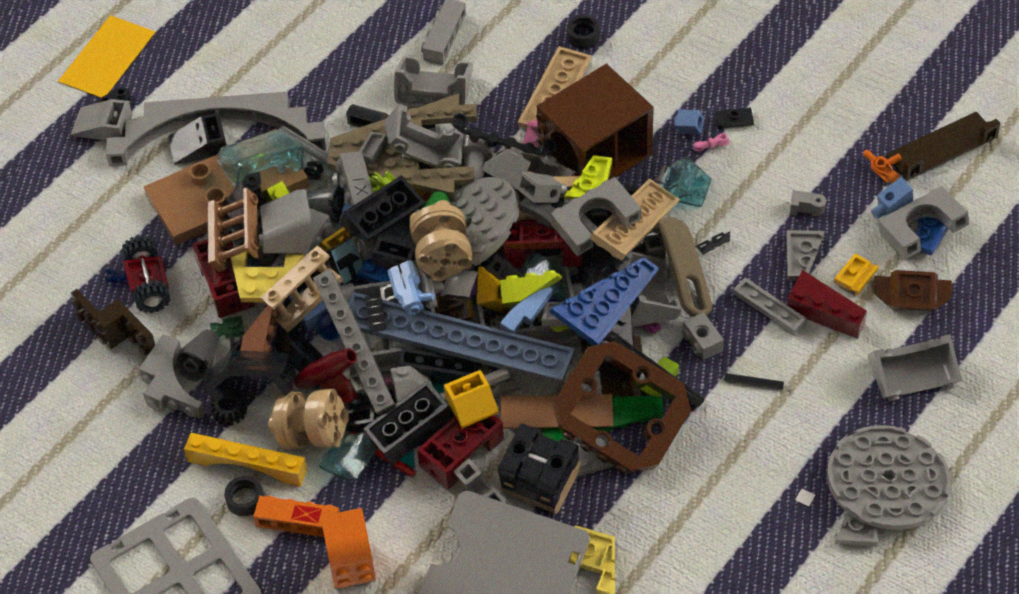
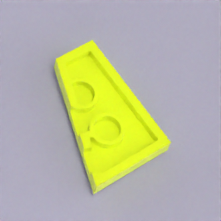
[564,155,612,200]

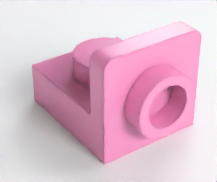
[523,119,538,148]

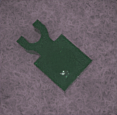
[210,316,245,339]

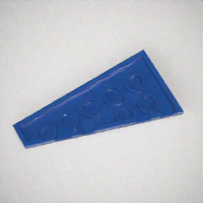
[549,257,659,346]

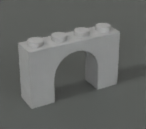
[551,177,642,256]
[878,186,969,259]

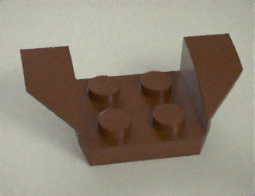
[874,270,952,311]

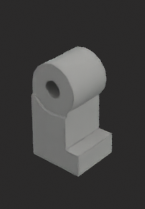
[790,190,826,216]

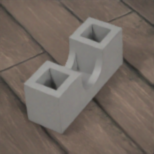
[453,459,508,504]

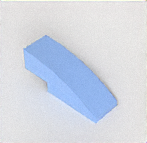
[500,287,552,334]

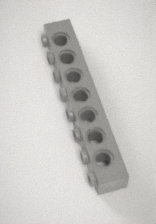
[313,269,396,416]

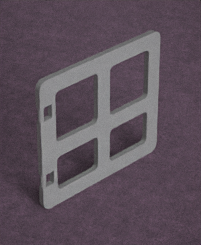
[90,498,261,594]

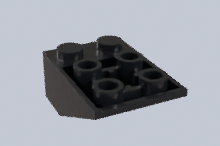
[168,113,227,165]
[372,220,416,272]

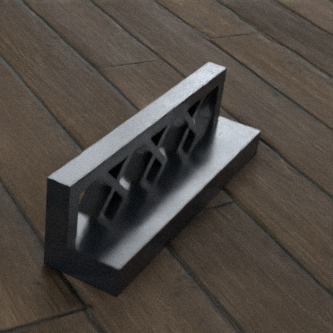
[271,328,324,390]

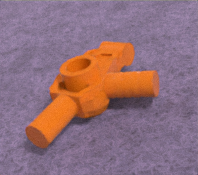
[863,150,902,183]

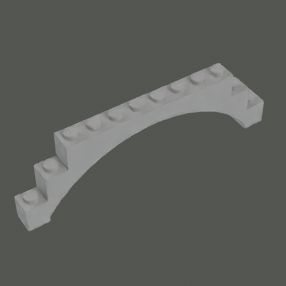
[106,92,327,166]

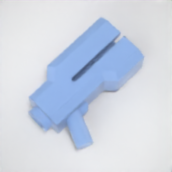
[388,260,435,315]

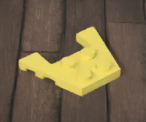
[231,251,305,302]
[569,525,615,594]

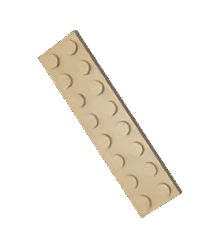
[590,178,680,260]

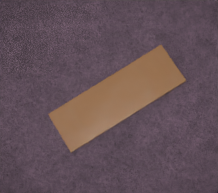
[501,394,613,429]

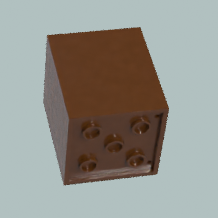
[536,63,654,180]

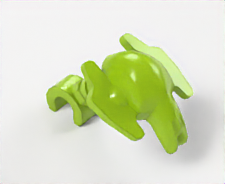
[369,171,394,193]

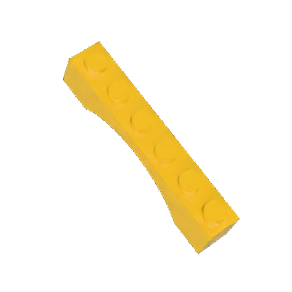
[184,433,307,487]

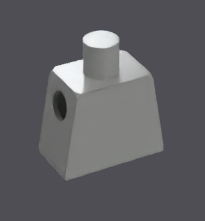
[517,172,567,203]

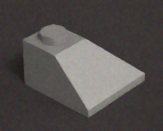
[390,366,432,404]

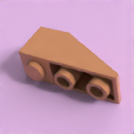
[240,305,279,352]

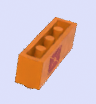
[253,496,340,537]

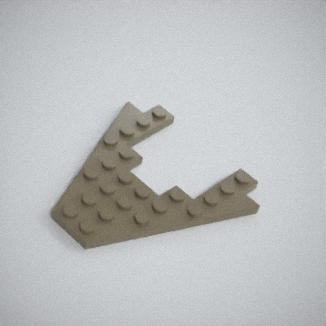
[327,94,477,198]

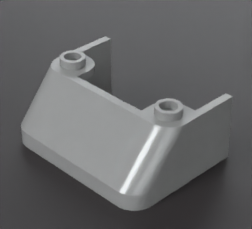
[482,147,575,189]

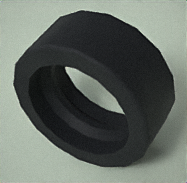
[567,15,600,48]
[224,476,264,516]

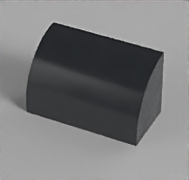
[346,104,389,128]

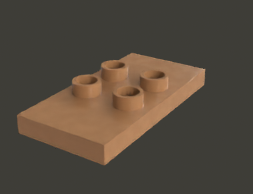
[144,129,310,246]

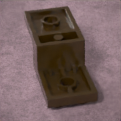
[71,289,155,356]

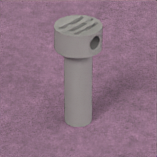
[461,134,494,187]

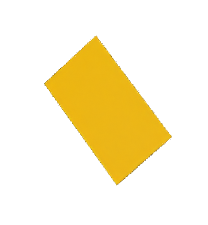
[58,15,156,98]

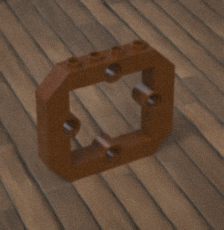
[553,341,691,474]

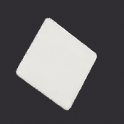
[795,489,815,506]

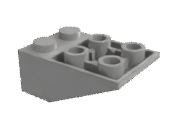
[70,99,132,141]

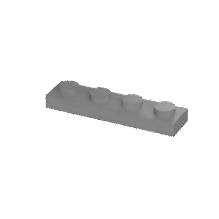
[733,278,806,334]

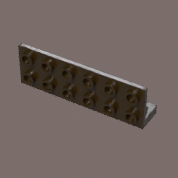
[886,112,1001,181]

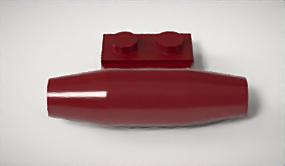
[294,348,359,404]

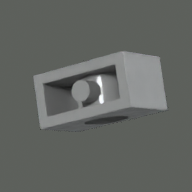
[682,312,724,360]

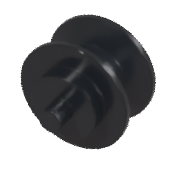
[304,161,324,180]

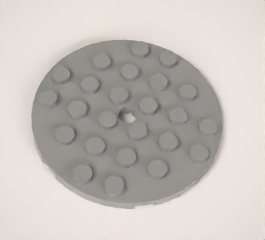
[448,177,520,272]
[827,425,951,530]

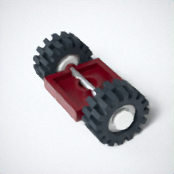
[122,235,170,313]

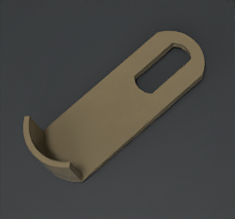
[649,217,712,317]

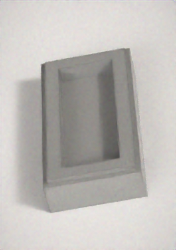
[359,132,388,164]

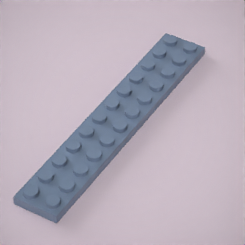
[348,292,575,385]

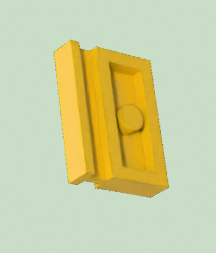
[834,253,879,296]

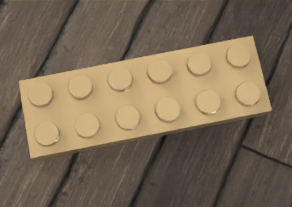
[518,46,592,129]

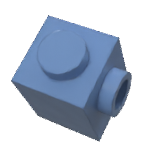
[674,109,704,135]

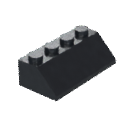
[340,175,426,241]
[363,381,455,466]

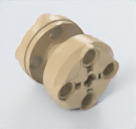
[410,200,472,281]
[268,389,349,450]

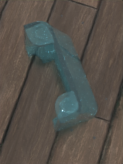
[217,130,304,188]

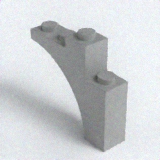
[139,334,205,419]

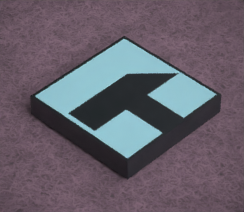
[326,237,363,285]

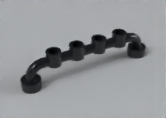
[452,113,557,156]

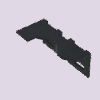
[696,231,731,255]

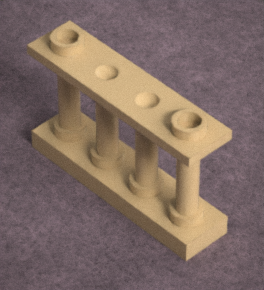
[261,246,344,332]

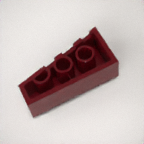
[787,270,867,339]

